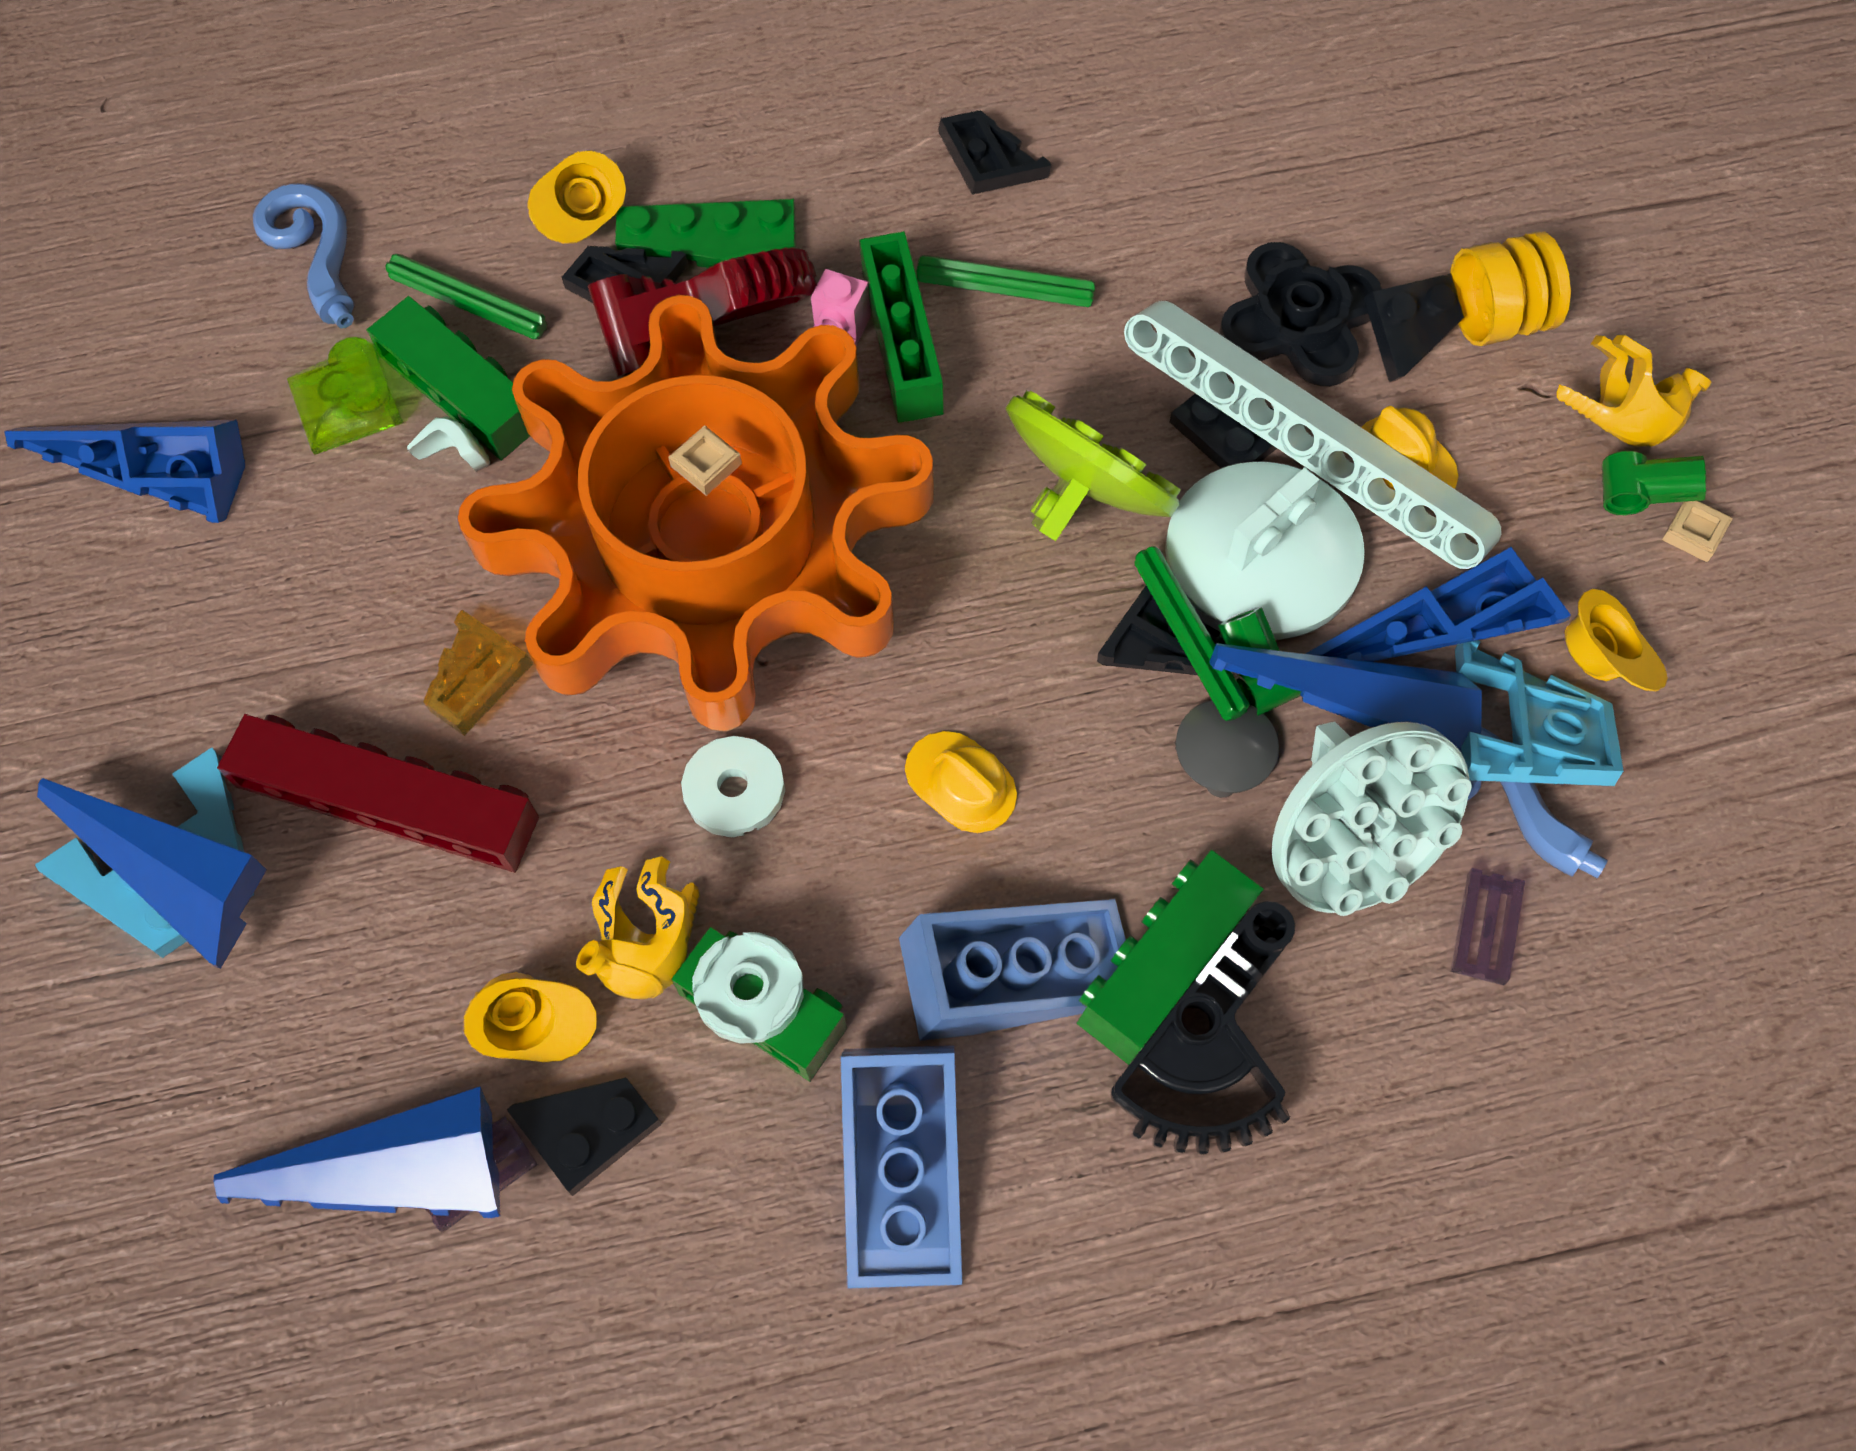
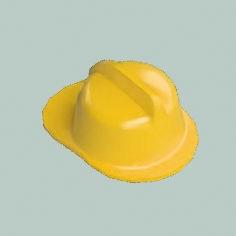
[527,151,626,244]
[1361,405,1459,506]
[1565,589,1668,692]
[905,731,1017,834]
[464,972,596,1062]

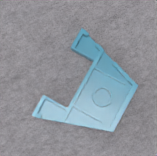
[1455,640,1623,786]
[35,747,254,958]

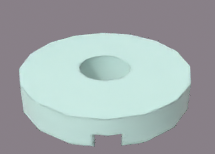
[681,736,785,838]
[692,932,804,1044]

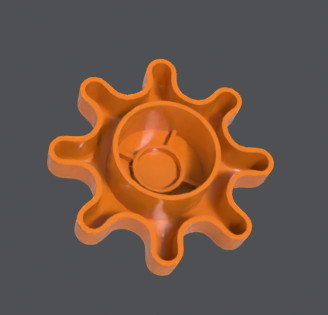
[458,295,934,732]

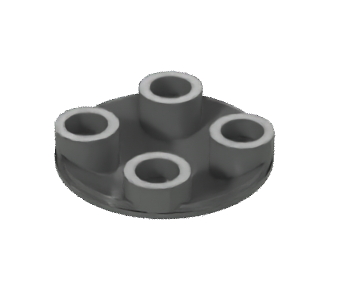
[1175,700,1279,798]

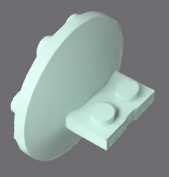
[1165,462,1364,640]
[1272,722,1472,916]

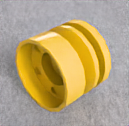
[1450,231,1571,346]

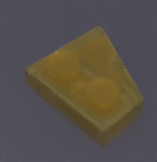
[423,610,533,736]

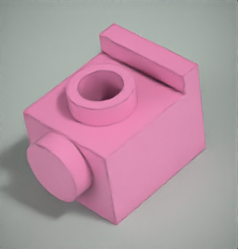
[811,269,871,346]

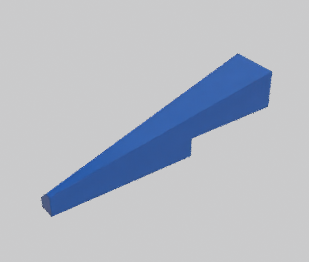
[4,419,246,523]
[1305,547,1571,662]

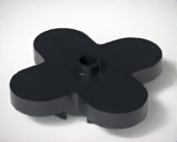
[1219,242,1382,387]

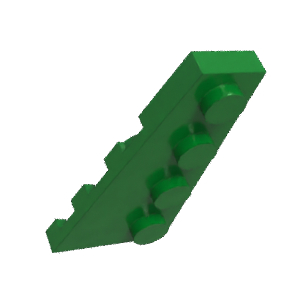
[615,199,796,268]

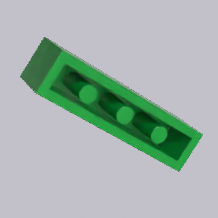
[859,231,944,423]
[366,295,530,461]
[1076,849,1264,1065]

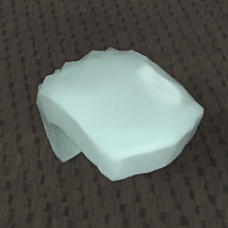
[407,416,490,471]

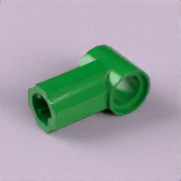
[1602,451,1706,515]
[1218,607,1301,716]

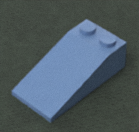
[899,899,1126,1041]
[841,1045,962,1288]

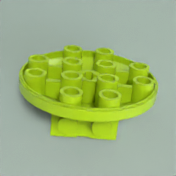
[1005,390,1181,541]

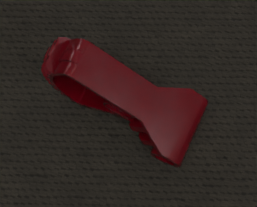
[588,247,817,378]

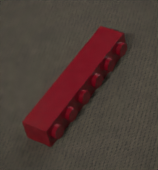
[217,714,539,873]

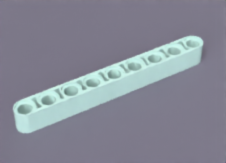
[1124,301,1501,569]

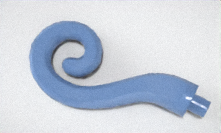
[253,184,354,328]
[1468,727,1608,878]

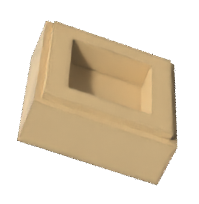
[668,425,742,496]
[1662,501,1733,562]

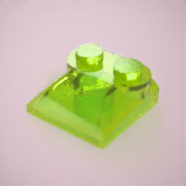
[287,337,404,455]

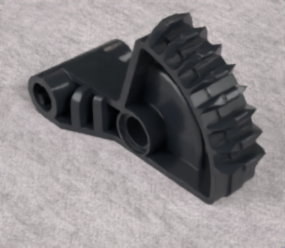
[1110,901,1295,1155]

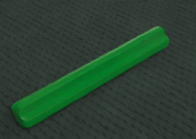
[385,253,548,340]
[916,255,1095,308]
[1135,546,1249,721]

